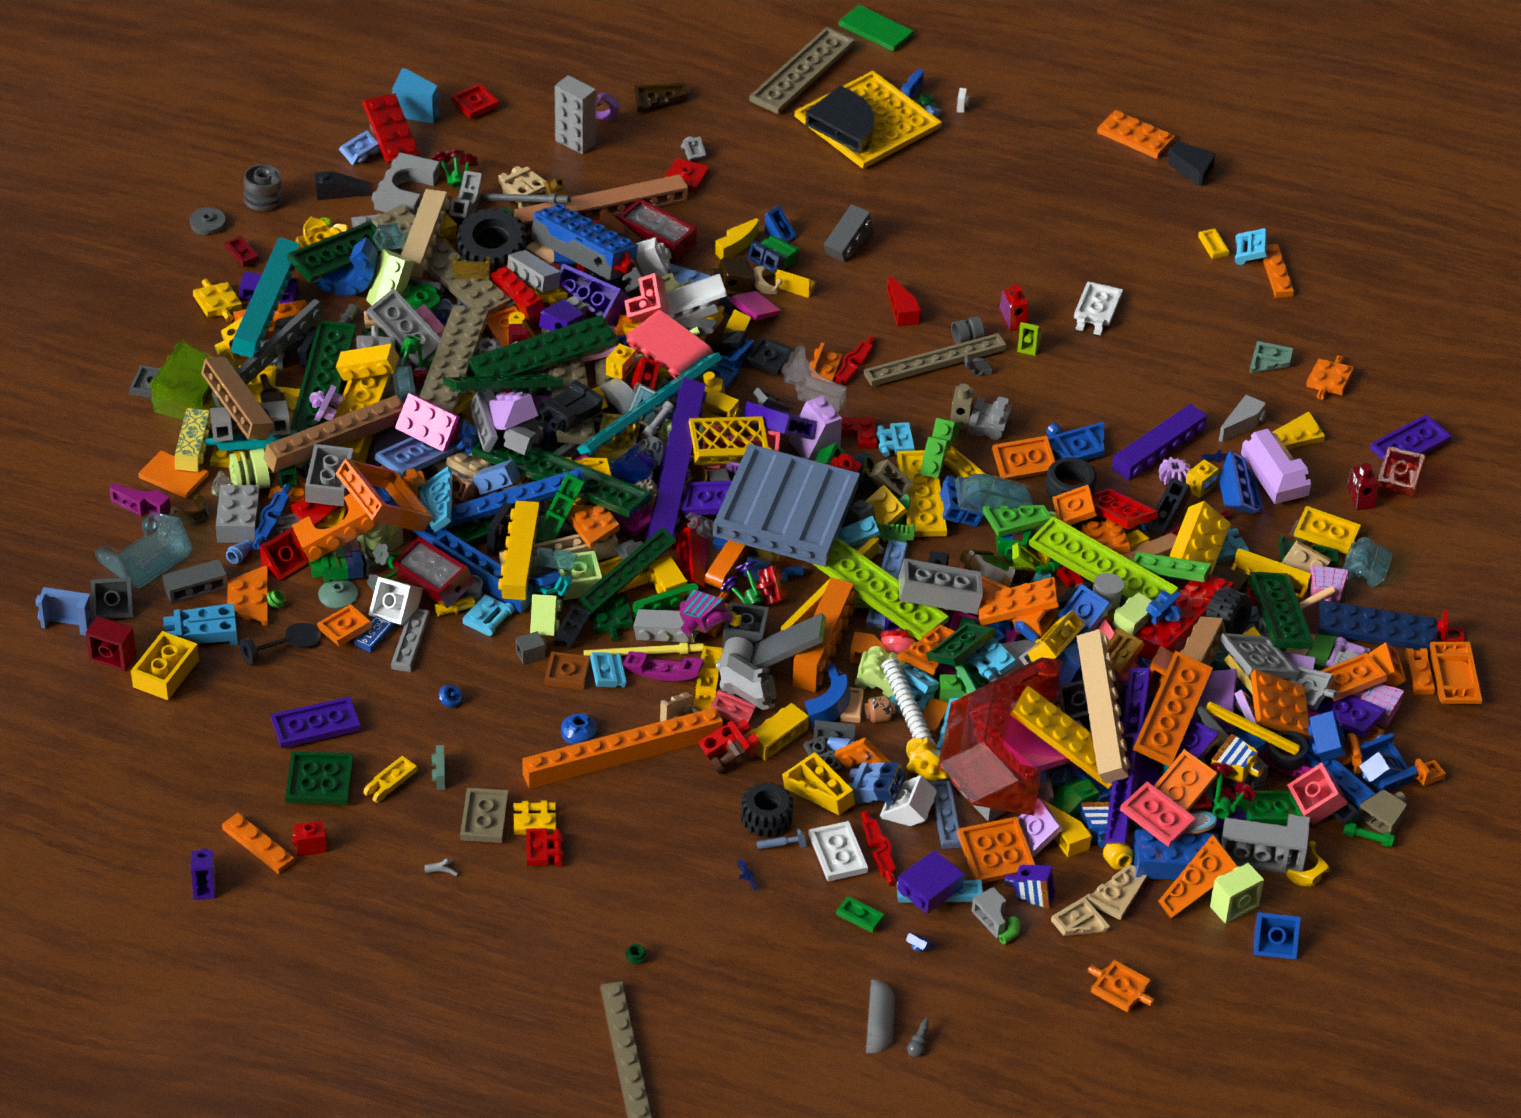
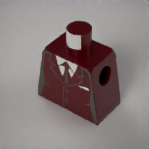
[1346,463,1378,511]

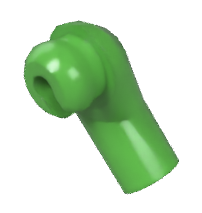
[999,916,1021,944]

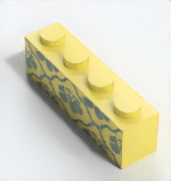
[175,408,212,472]

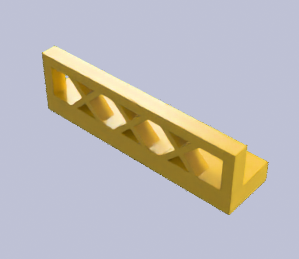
[1231,548,1312,602]

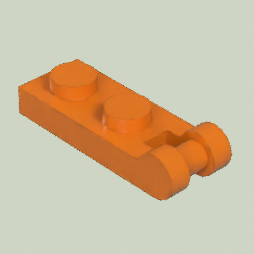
[1406,648,1435,695]

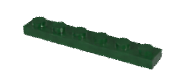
[578,527,676,614]

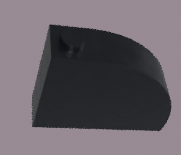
[805,85,874,154]

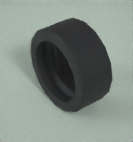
[1268,731,1308,770]

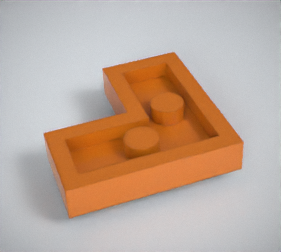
[834,737,890,769]

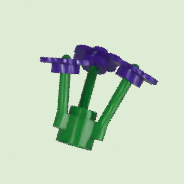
[720,561,764,606]

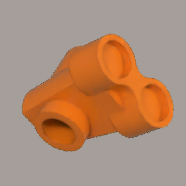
[402,469,425,498]

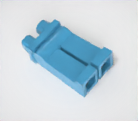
[163,603,238,645]

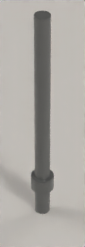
[480,193,571,204]

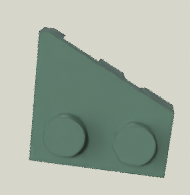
[1249,341,1293,373]

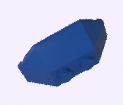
[1219,451,1263,514]

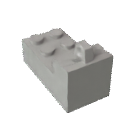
[1220,814,1310,873]

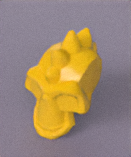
[906,738,952,782]

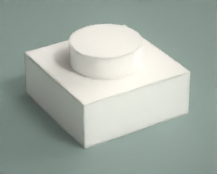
[957,88,969,113]

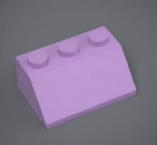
[488,392,538,430]

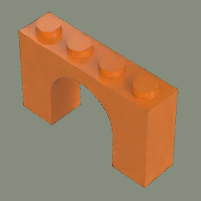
[292,493,380,562]

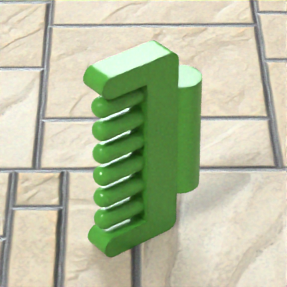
[876,521,915,543]

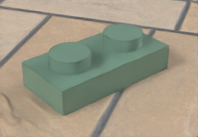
[432,745,445,790]

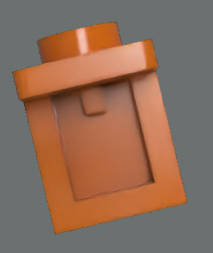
[1414,758,1446,786]

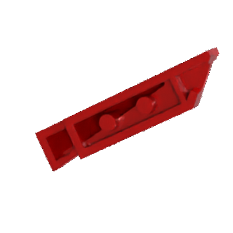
[676,515,709,588]

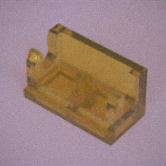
[452,255,491,279]

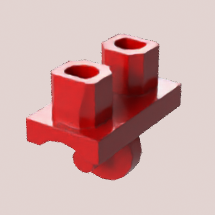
[757,566,787,605]

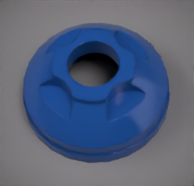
[561,713,598,745]

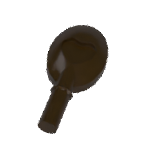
[259,373,285,403]

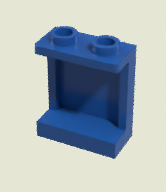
[1359,733,1418,793]

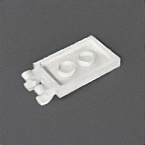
[1074,281,1123,335]

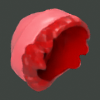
[880,629,918,655]

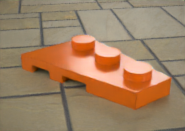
[897,624,955,675]

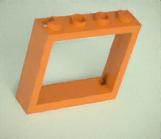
[336,458,433,532]

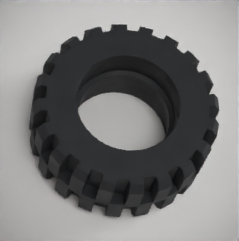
[457,208,527,278]

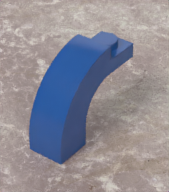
[804,663,851,729]

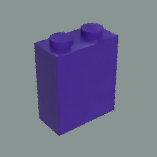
[897,850,964,914]

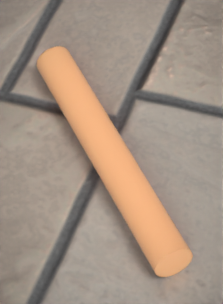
[1299,586,1336,610]

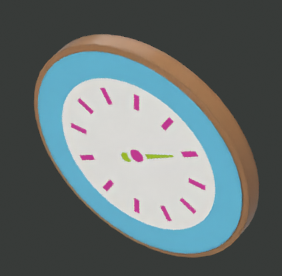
[1184,811,1217,834]

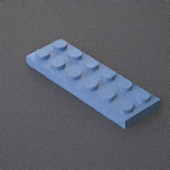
[375,436,480,477]

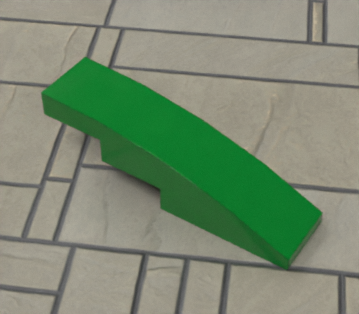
[535,472,585,544]

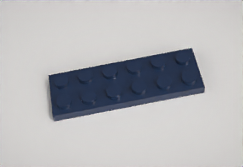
[1318,600,1437,652]

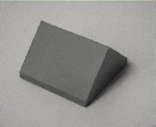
[90,577,133,619]

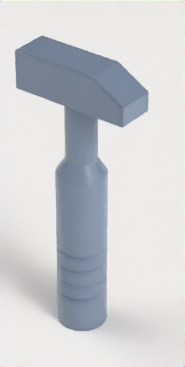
[757,829,806,850]

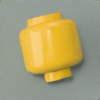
[1103,843,1134,870]

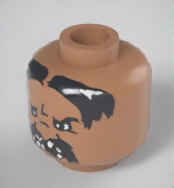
[865,696,895,723]

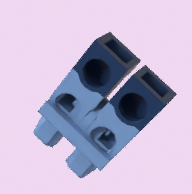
[847,762,906,805]

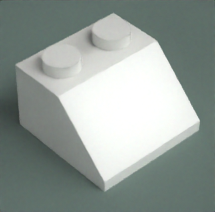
[368,577,423,625]
[880,775,937,826]

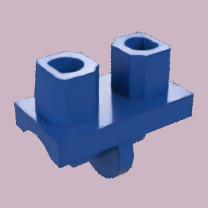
[1146,590,1182,625]

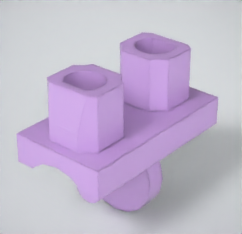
[309,385,343,421]

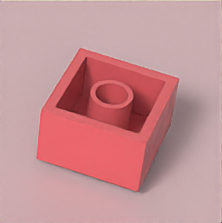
[1287,763,1348,825]

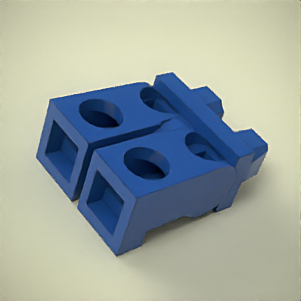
[939,476,984,527]

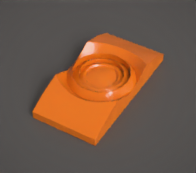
[1430,642,1482,704]

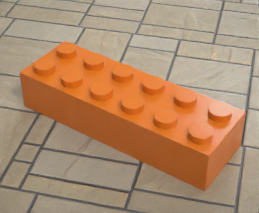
[793,577,856,693]

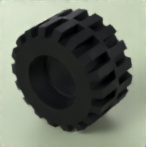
[1205,587,1252,635]
[741,782,794,838]

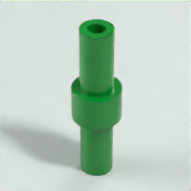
[1036,561,1064,574]

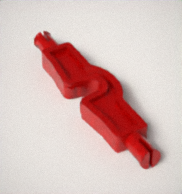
[831,335,876,391]
[861,811,897,886]

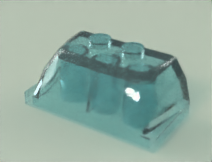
[955,474,1033,515]

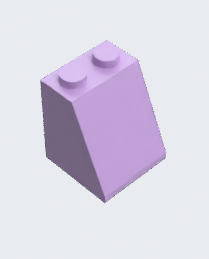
[788,395,842,461]

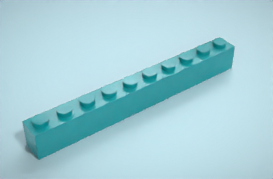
[231,237,300,358]

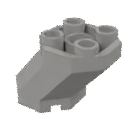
[716,653,777,710]

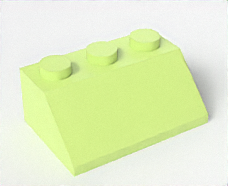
[366,248,415,305]

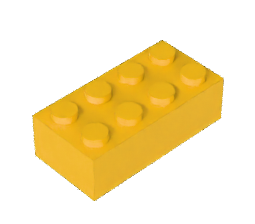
[1169,501,1231,585]

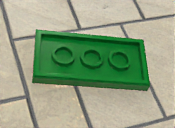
[839,5,913,52]

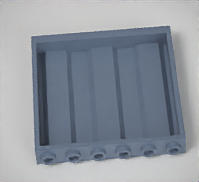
[713,444,860,567]

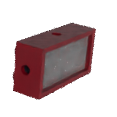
[618,198,697,262]
[391,537,475,609]

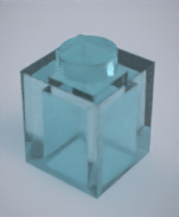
[373,223,404,251]

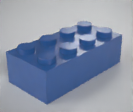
[1131,830,1219,880]

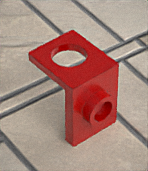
[1437,610,1464,642]

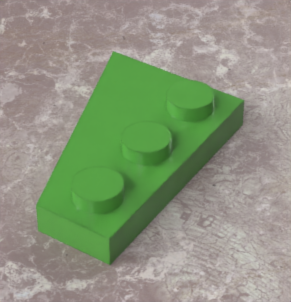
[982,505,1051,537]

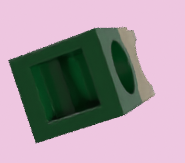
[278,464,297,488]

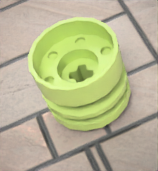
[229,448,270,489]

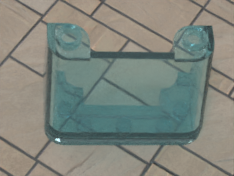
[94,512,192,588]

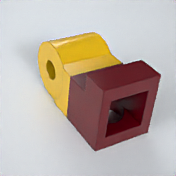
[509,312,527,345]

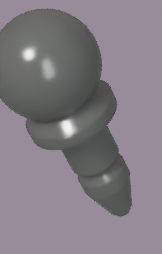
[907,1018,929,1057]

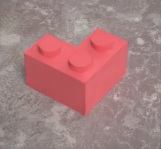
[625,273,670,323]

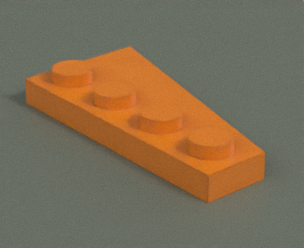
[1158,835,1238,918]

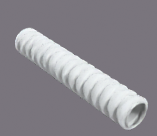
[881,658,935,743]

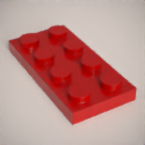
[362,93,420,164]
[1092,488,1158,529]

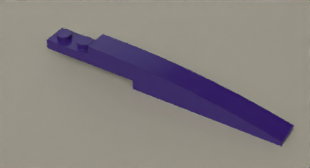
[1105,667,1152,844]

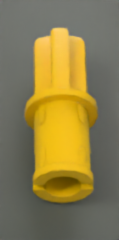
[435,596,475,617]

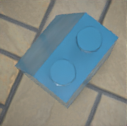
[392,68,440,123]

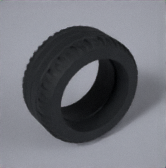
[1045,457,1097,498]

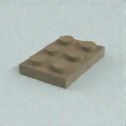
[460,788,508,843]

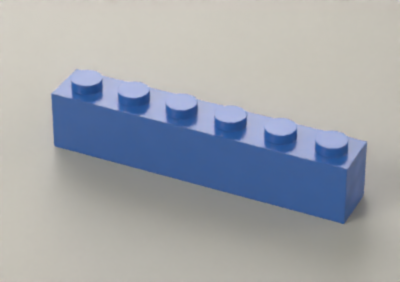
[433,531,534,613]

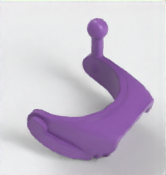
[596,92,620,121]

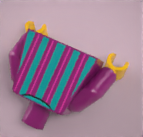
[679,589,742,635]

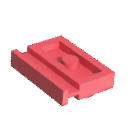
[710,690,756,723]

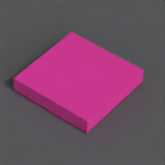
[730,291,781,321]

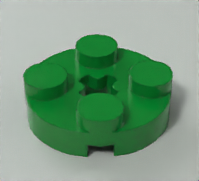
[403,283,440,312]

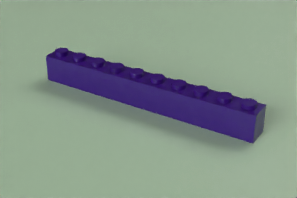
[646,378,707,551]

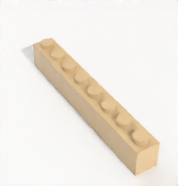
[1077,629,1130,784]

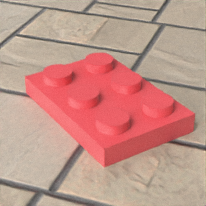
[1120,782,1196,847]

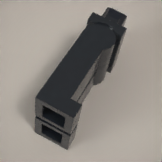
[535,380,604,433]

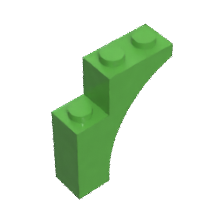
[920,417,962,478]

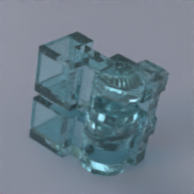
[1342,537,1393,588]

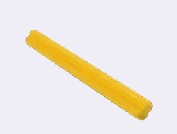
[1206,702,1300,755]

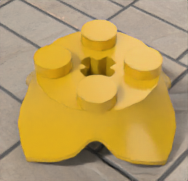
[296,217,348,248]

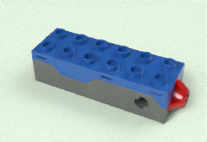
[531,204,638,280]

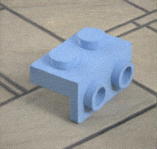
[339,130,380,165]

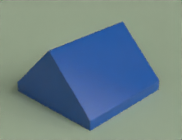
[1253,912,1301,959]

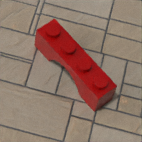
[491,266,544,324]

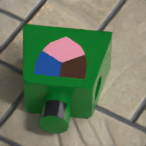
[995,528,1033,563]

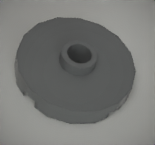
[190,207,226,235]

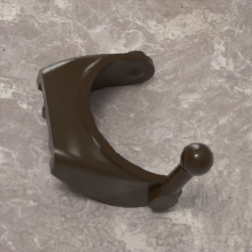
[166,494,209,526]

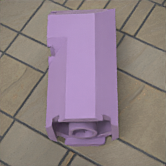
[1241,429,1311,504]

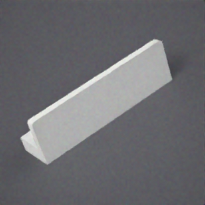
[666,274,727,316]

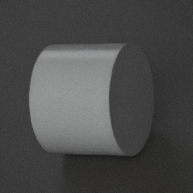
[1092,573,1124,610]
[722,637,754,663]

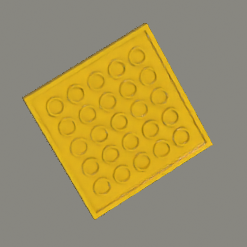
[795,71,942,169]

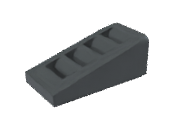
[1195,706,1229,748]

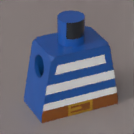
[1080,802,1110,848]

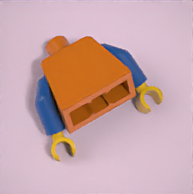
[1007,607,1061,643]

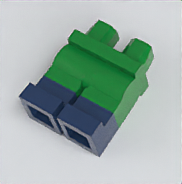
[748,235,800,273]
[308,540,363,583]

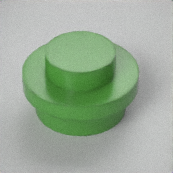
[267,589,286,608]

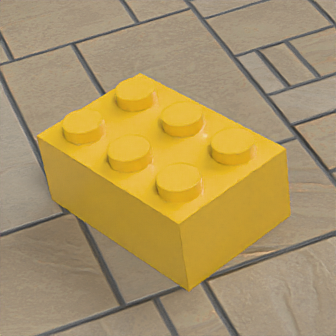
[131,631,199,700]

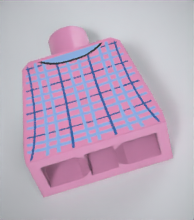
[1309,565,1348,603]
[1353,684,1404,728]

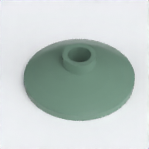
[318,580,358,609]

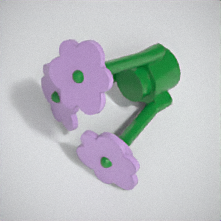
[391,335,427,382]

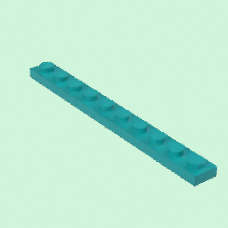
[577,352,722,455]

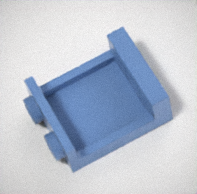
[36,587,94,635]

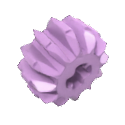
[1159,457,1191,485]

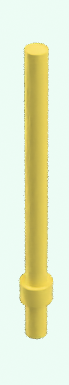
[584,642,704,656]

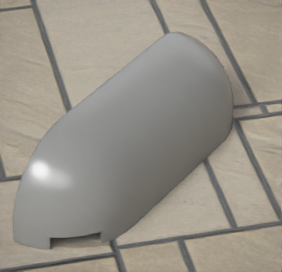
[866,980,896,1053]

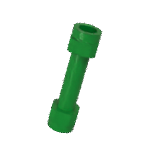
[1343,823,1395,847]

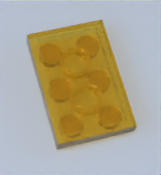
[596,413,641,461]

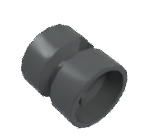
[951,316,984,344]

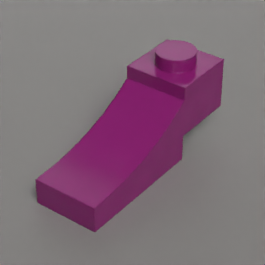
[109,483,171,520]

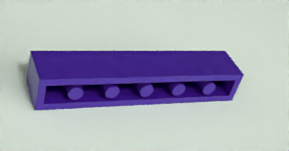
[1112,403,1207,481]

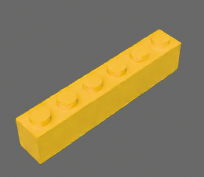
[498,501,540,600]

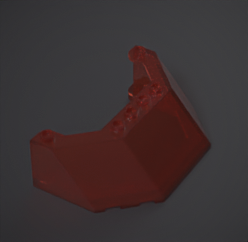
[938,657,1062,816]

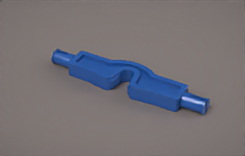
[252,484,291,550]

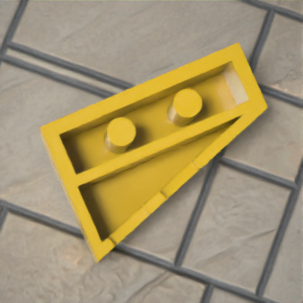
[782,752,855,815]

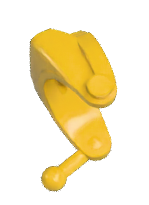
[1286,841,1330,887]

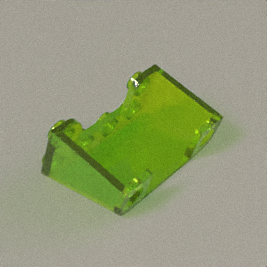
[150,340,214,420]

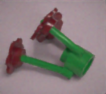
[432,149,478,189]
[1210,762,1257,819]

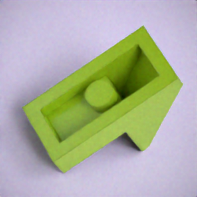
[1012,543,1043,573]

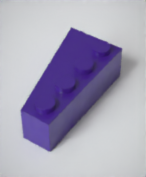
[559,264,629,326]

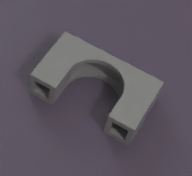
[372,153,440,216]
[210,400,291,442]

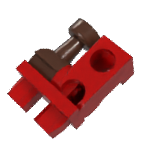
[698,719,761,774]

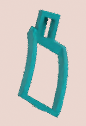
[534,576,572,596]

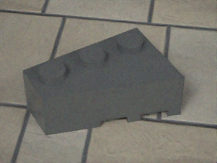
[824,204,874,262]

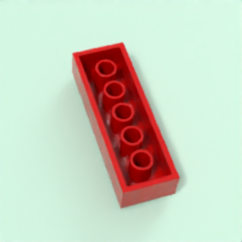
[1134,574,1234,660]

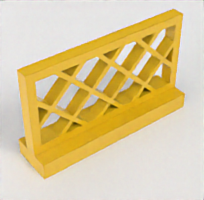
[689,416,771,465]

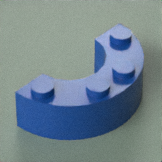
[313,237,378,296]

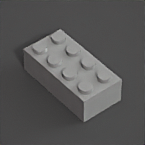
[555,75,596,154]
[898,558,983,614]

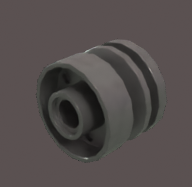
[244,164,282,211]

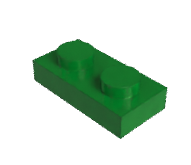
[836,896,884,933]

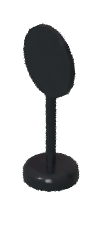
[240,623,321,666]

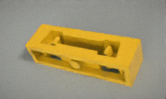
[1027,610,1085,669]

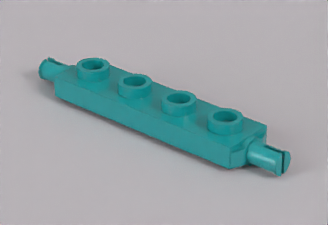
[205,430,298,451]

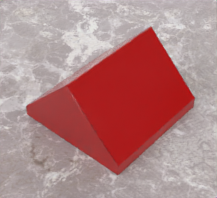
[260,527,309,580]

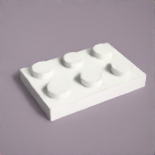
[809,821,868,881]

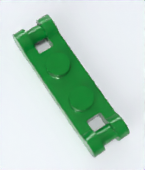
[633,583,699,622]

